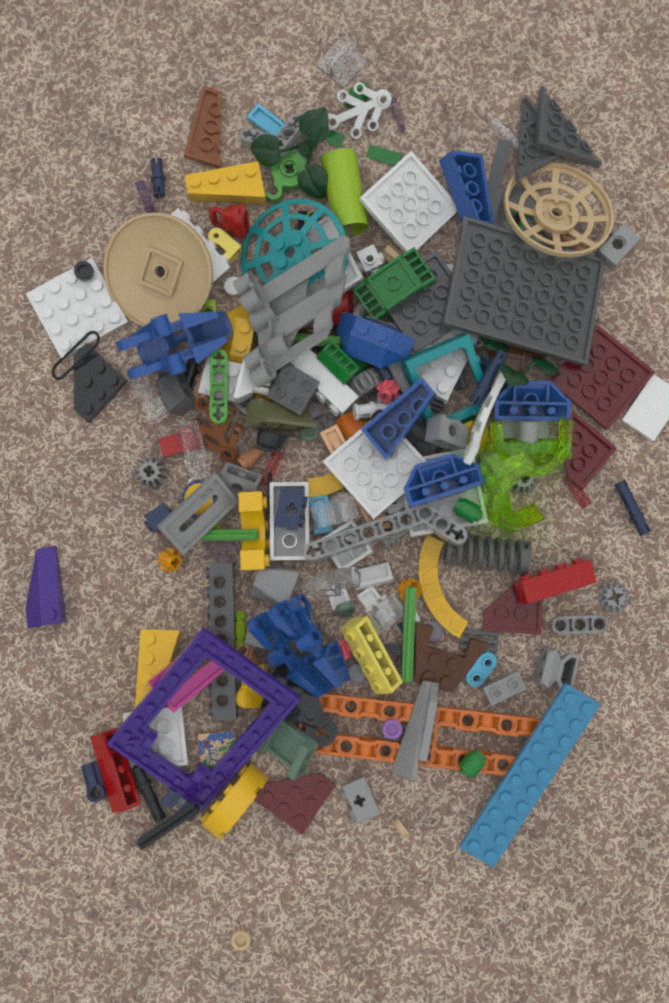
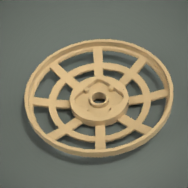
[503,162,614,258]

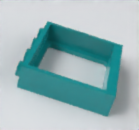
[400,333,490,429]

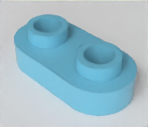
[465,650,497,687]

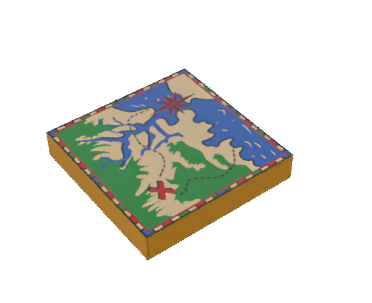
[196,728,237,769]

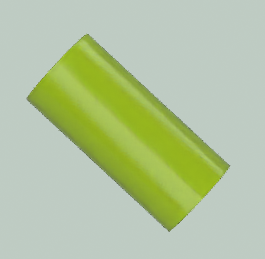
[321,148,369,236]

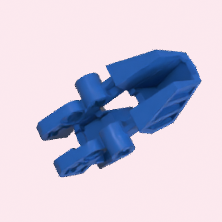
[116,311,233,380]
[247,594,350,698]

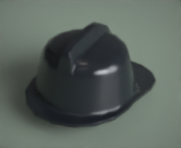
[253,427,299,453]

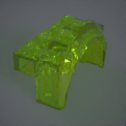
[486,418,573,477]
[479,450,545,534]

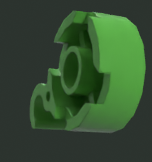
[265,151,306,204]

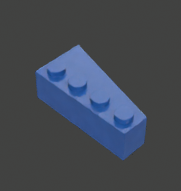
[439,150,494,225]
[361,378,437,460]

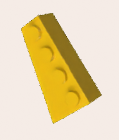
[184,161,267,205]
[135,629,182,708]

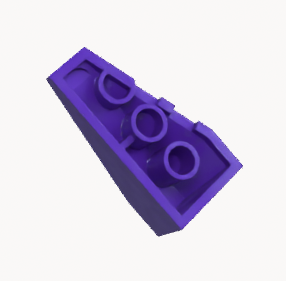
[25,546,67,628]

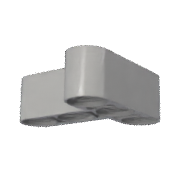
[494,420,550,442]

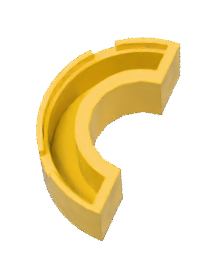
[238,491,270,571]
[200,763,269,840]

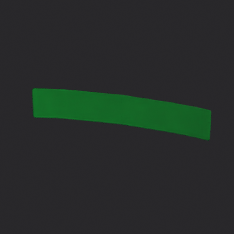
[326,130,402,165]

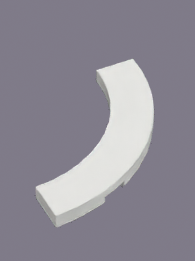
[463,370,505,465]

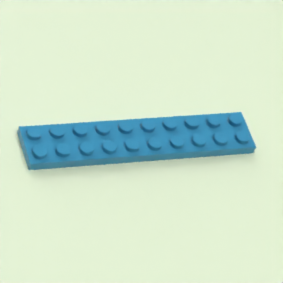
[459,682,601,868]

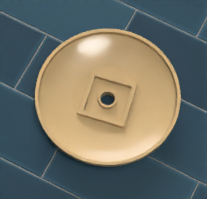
[104,213,213,327]

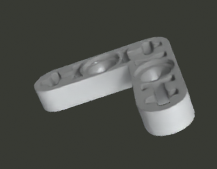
[239,113,302,157]

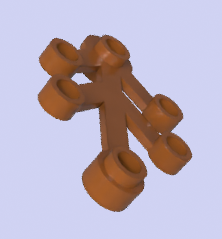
[190,394,244,463]

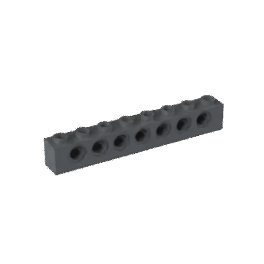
[206,562,238,721]

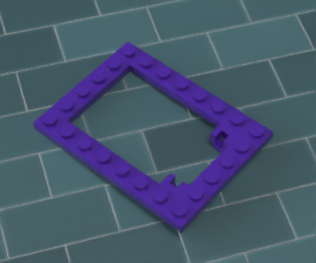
[107,627,301,810]

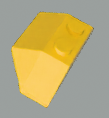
[218,305,255,364]

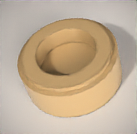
[393,817,410,838]
[231,929,251,951]

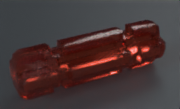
[261,451,283,486]
[562,476,591,508]

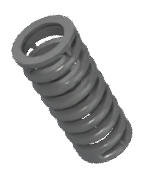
[443,531,532,575]

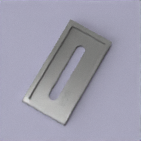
[157,473,239,555]

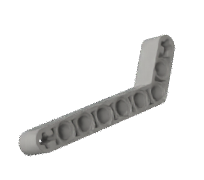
[303,504,468,563]

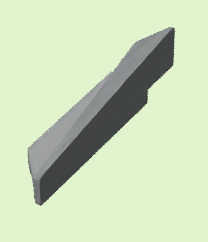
[392,681,439,780]

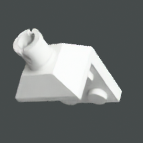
[198,356,272,404]

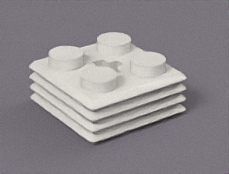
[323,520,373,572]

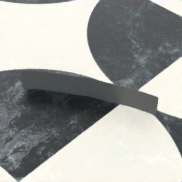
[487,138,512,196]

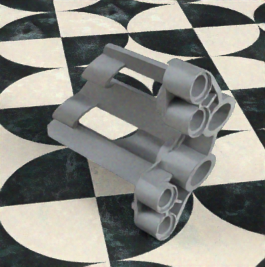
[233,235,351,388]

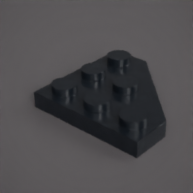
[74,343,128,423]
[260,663,323,729]

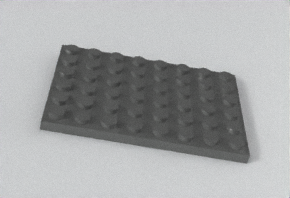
[442,216,605,366]

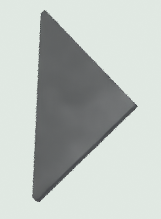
[535,86,602,168]
[515,96,563,182]

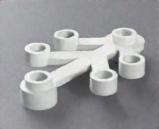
[328,82,391,139]

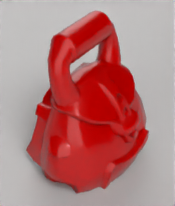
[208,204,250,239]

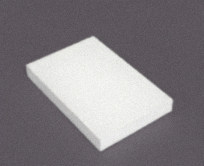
[621,375,669,442]

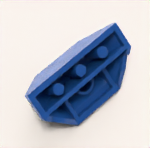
[336,312,415,368]
[493,381,571,421]
[404,453,485,508]

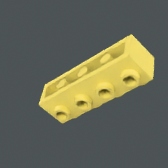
[340,616,403,694]

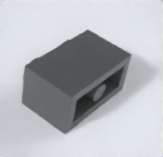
[156,372,196,417]

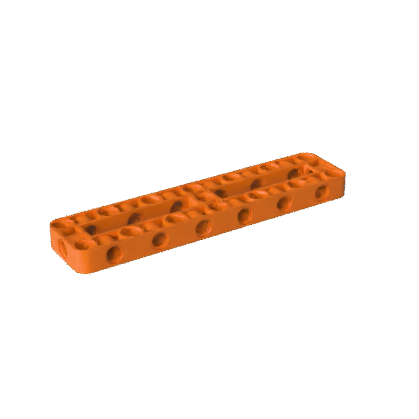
[299,692,541,775]

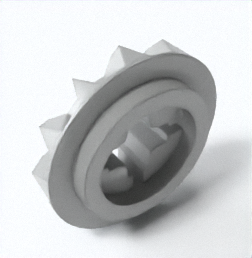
[598,582,630,612]

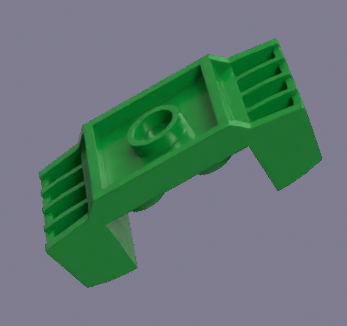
[353,247,436,321]
[317,314,369,385]

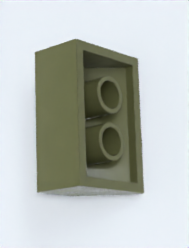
[246,398,317,432]

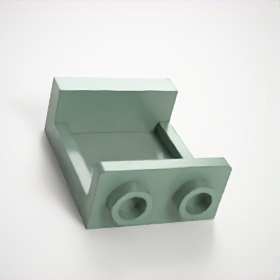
[259,718,319,781]

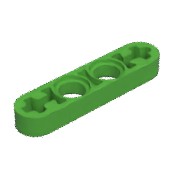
[210,349,229,425]

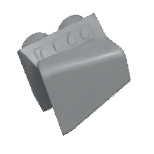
[251,561,300,604]
[534,647,579,690]

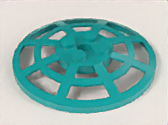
[241,199,349,287]

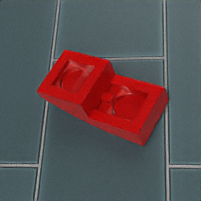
[158,430,202,458]

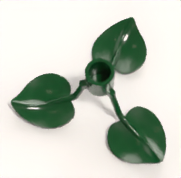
[250,107,329,199]
[478,336,561,392]

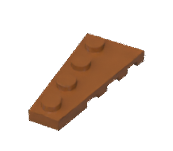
[184,86,221,168]

